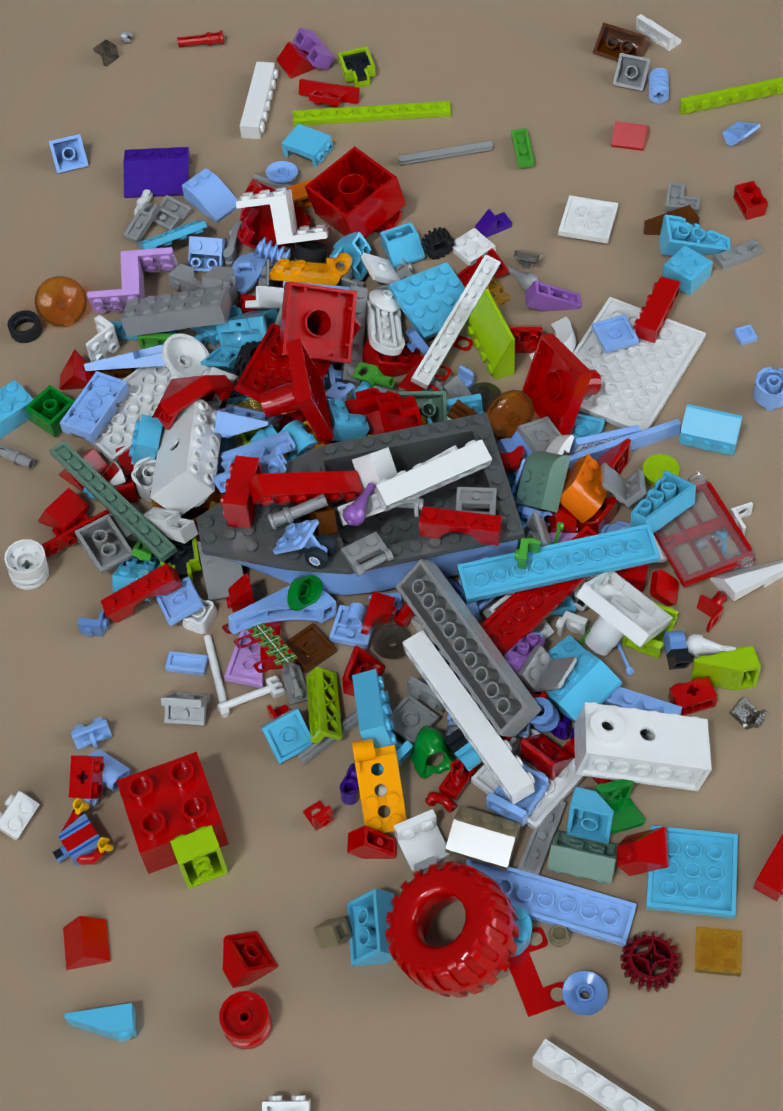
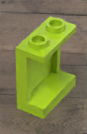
[622,600,678,659]

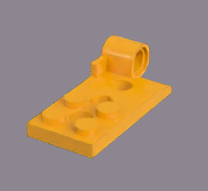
[269,252,352,286]
[352,738,407,833]

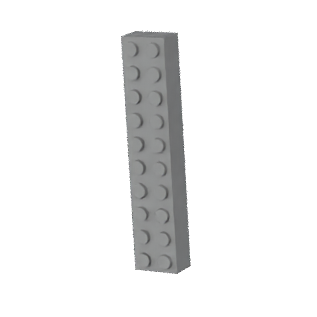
[396,559,542,738]

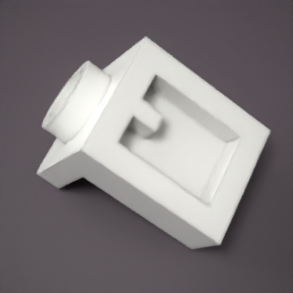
[556,611,588,637]

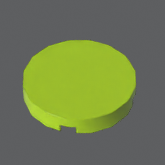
[642,454,680,486]

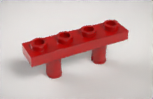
[439,760,483,801]

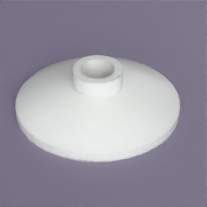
[369,289,401,312]

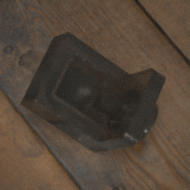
[729,697,767,730]

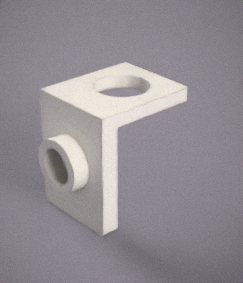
[730,502,753,535]

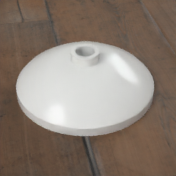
[162,333,209,378]

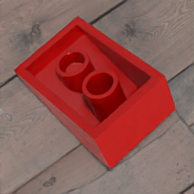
[362,338,421,377]

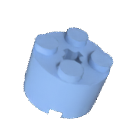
[752,367,783,411]

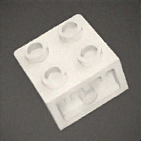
[86,315,120,362]
[394,809,450,872]

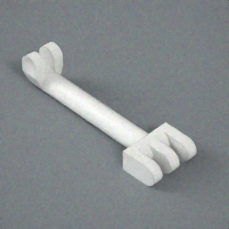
[217,675,286,718]

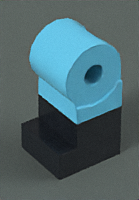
[444,728,482,771]

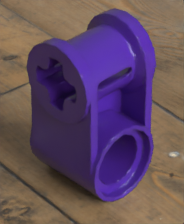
[340,763,372,805]

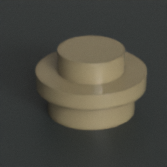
[548,925,570,947]

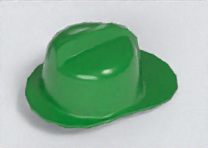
[287,575,323,611]

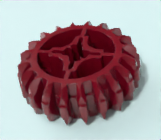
[620,931,682,992]

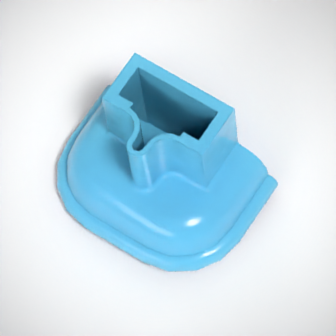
[216,308,278,347]

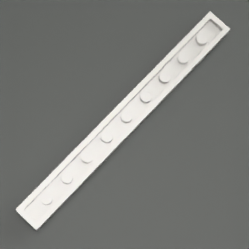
[411,254,501,389]

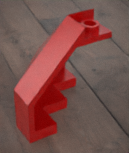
[237,179,311,250]
[152,375,234,430]
[355,387,423,436]

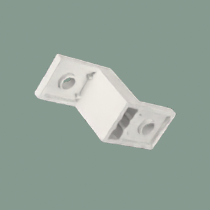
[236,187,332,245]

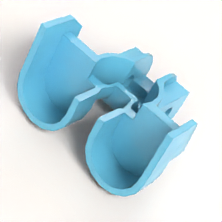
[250,420,318,462]

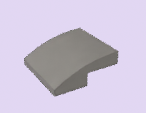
[153,195,194,230]

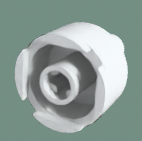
[131,457,156,502]

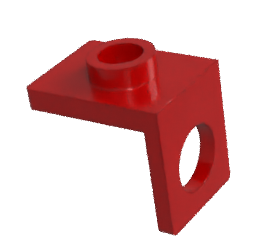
[303,800,334,831]

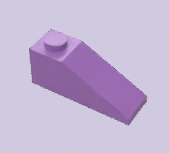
[525,281,582,311]

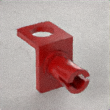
[697,591,727,633]

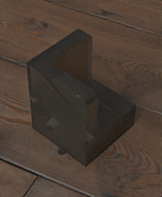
[93,40,119,67]

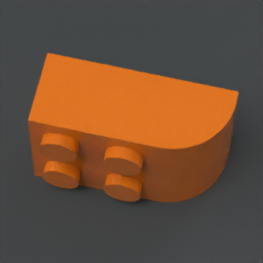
[560,454,608,523]

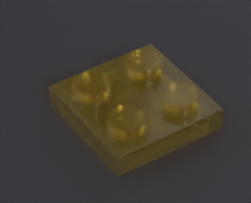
[695,927,742,977]

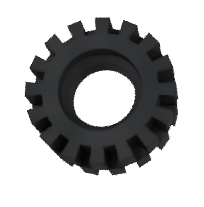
[421,227,454,259]

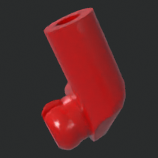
[425,791,457,813]

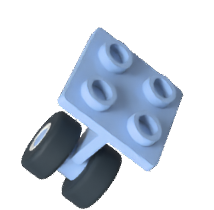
[273,519,337,569]

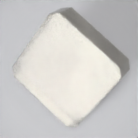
[514,249,543,268]

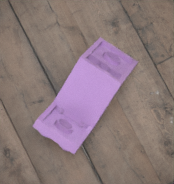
[87,247,177,314]

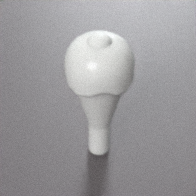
[686,634,736,657]

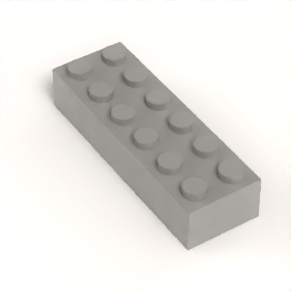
[120,286,232,337]

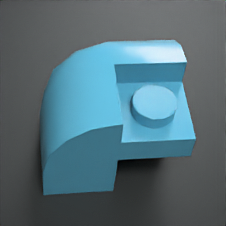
[329,231,371,280]

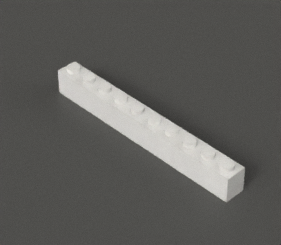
[402,630,535,805]

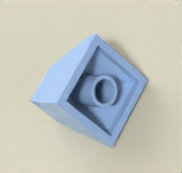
[49,134,89,174]

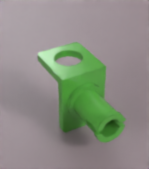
[352,362,395,388]

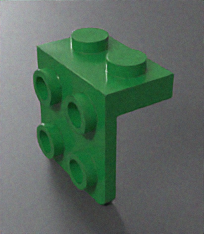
[594,779,646,833]

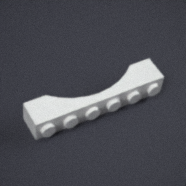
[532,1039,655,1111]

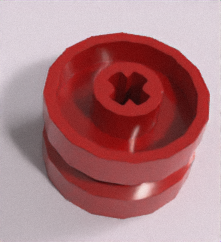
[219,991,272,1050]

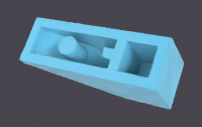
[64,1003,137,1041]

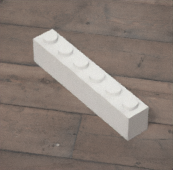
[240,62,278,139]
[375,439,492,512]

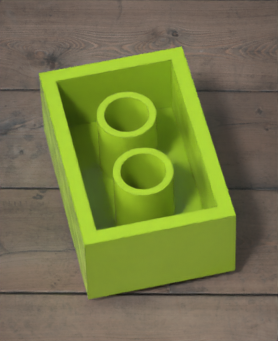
[170,825,229,889]

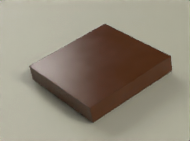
[285,623,337,674]

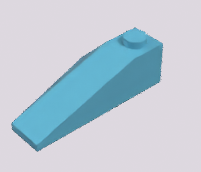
[659,214,731,256]

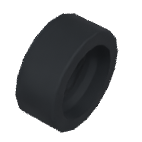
[294,241,328,263]
[7,310,43,343]

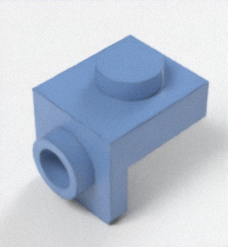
[77,610,109,637]

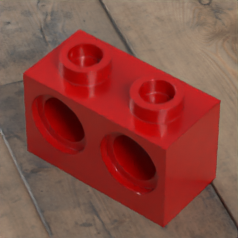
[733,181,768,220]

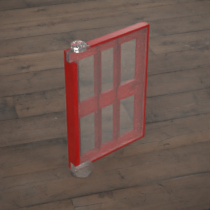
[654,472,755,588]

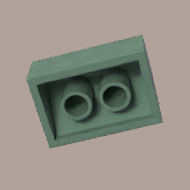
[547,830,618,884]

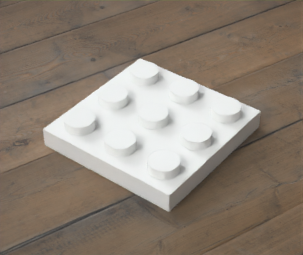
[558,195,619,244]

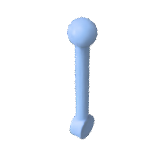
[616,640,634,676]

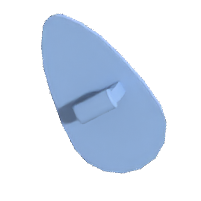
[232,253,266,294]

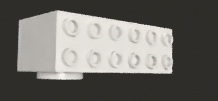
[150,399,221,516]
[574,702,712,791]

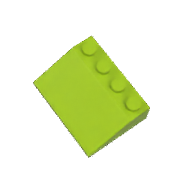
[466,289,515,380]

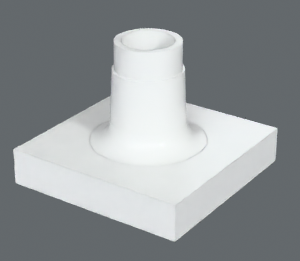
[576,571,673,656]

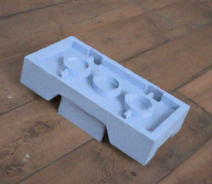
[60,371,130,443]

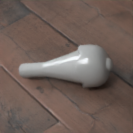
[507,266,540,292]

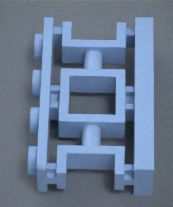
[212,431,296,493]

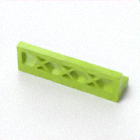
[306,666,342,744]

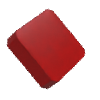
[649,569,679,607]

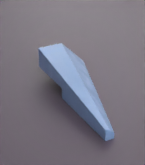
[84,344,166,371]

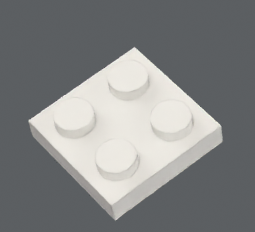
[452,228,496,266]

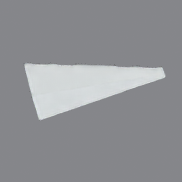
[710,560,783,601]

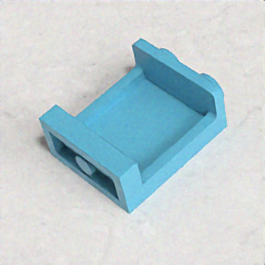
[282,124,333,167]

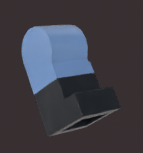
[664,630,693,670]

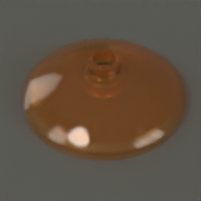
[35,276,87,327]
[486,390,534,441]

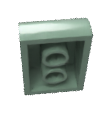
[396,391,447,423]
[515,451,571,513]

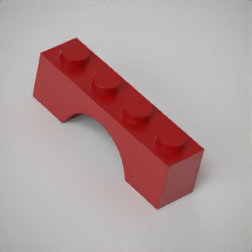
[419,506,502,546]
[100,563,183,623]

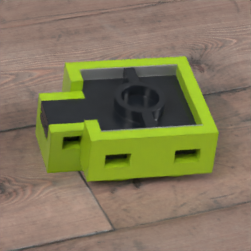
[338,47,376,87]
[160,536,202,582]

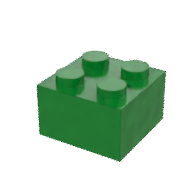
[25,385,75,437]

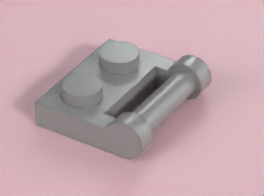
[456,487,497,515]
[341,532,394,577]

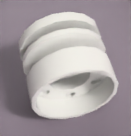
[4,539,50,590]

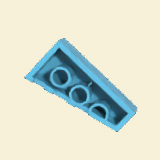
[630,470,696,533]

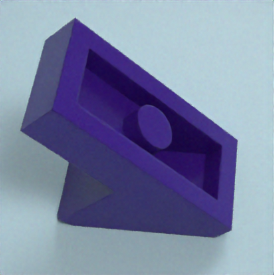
[475,209,512,238]

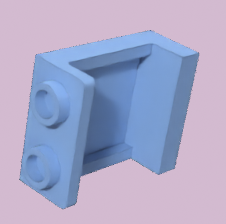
[486,762,549,827]

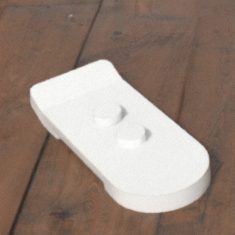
[366,298,405,356]

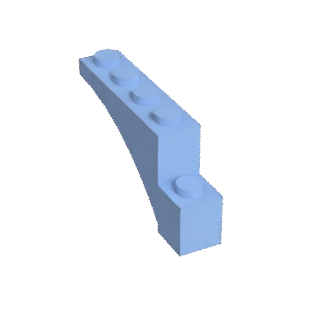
[228,585,337,635]

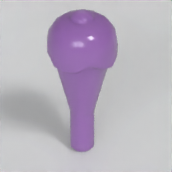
[343,482,375,526]

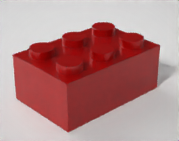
[221,455,262,529]

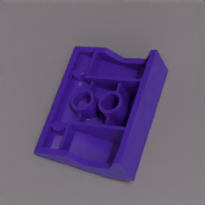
[123,147,192,198]

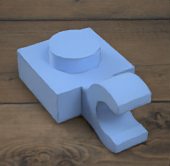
[517,504,553,526]

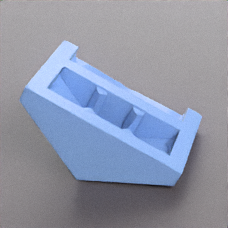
[722,121,761,146]

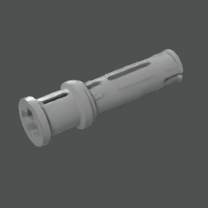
[267,494,328,530]

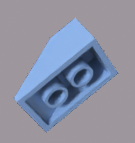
[182,168,238,223]
[214,405,283,438]

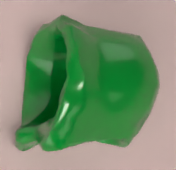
[410,725,454,779]

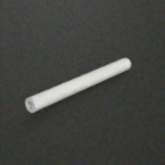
[204,635,227,703]

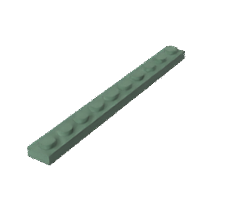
[49,441,177,562]

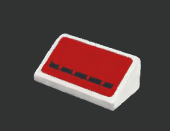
[102,461,126,487]

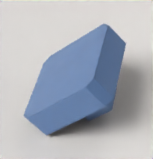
[405,327,429,355]

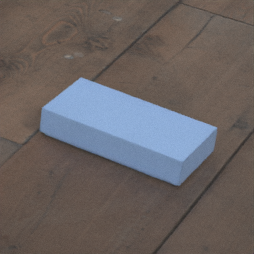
[165,651,209,676]

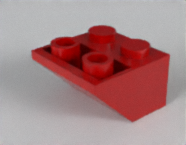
[508,325,543,353]

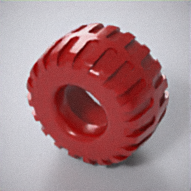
[385,861,519,998]

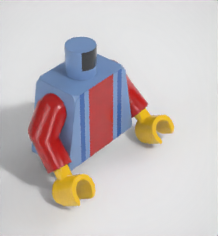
[52,798,113,866]

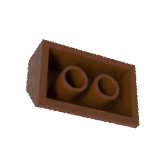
[593,22,650,61]

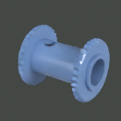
[530,697,560,733]

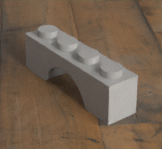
[168,263,238,304]

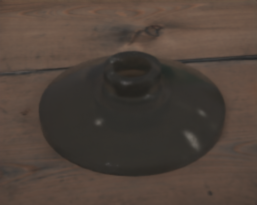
[468,382,502,411]
[372,624,411,659]

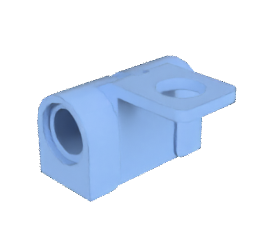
[84,749,131,806]

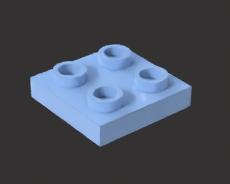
[329,602,375,649]

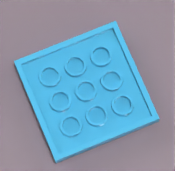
[388,262,468,341]
[646,825,738,919]

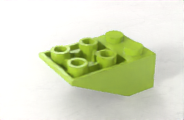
[690,646,761,691]

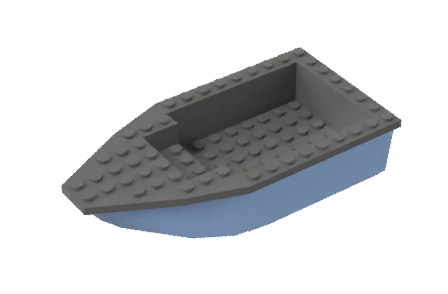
[196,412,525,596]

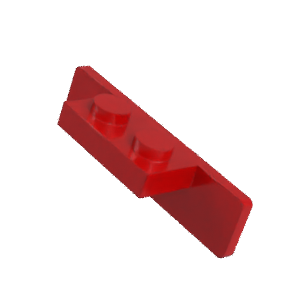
[299,79,360,107]
[41,509,110,557]

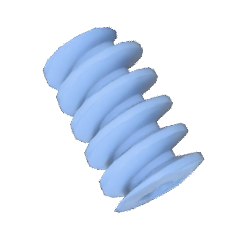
[649,68,669,104]
[254,237,292,264]

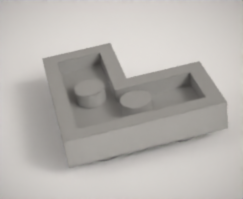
[665,182,701,214]

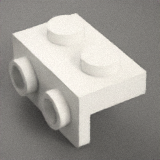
[0,791,40,840]

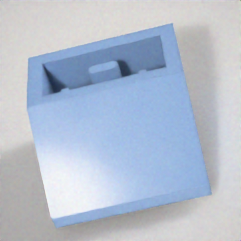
[188,236,227,272]

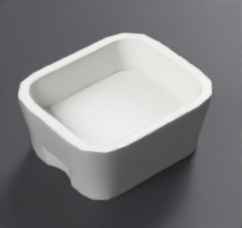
[182,597,218,634]

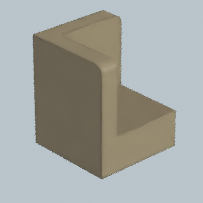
[313,916,353,949]

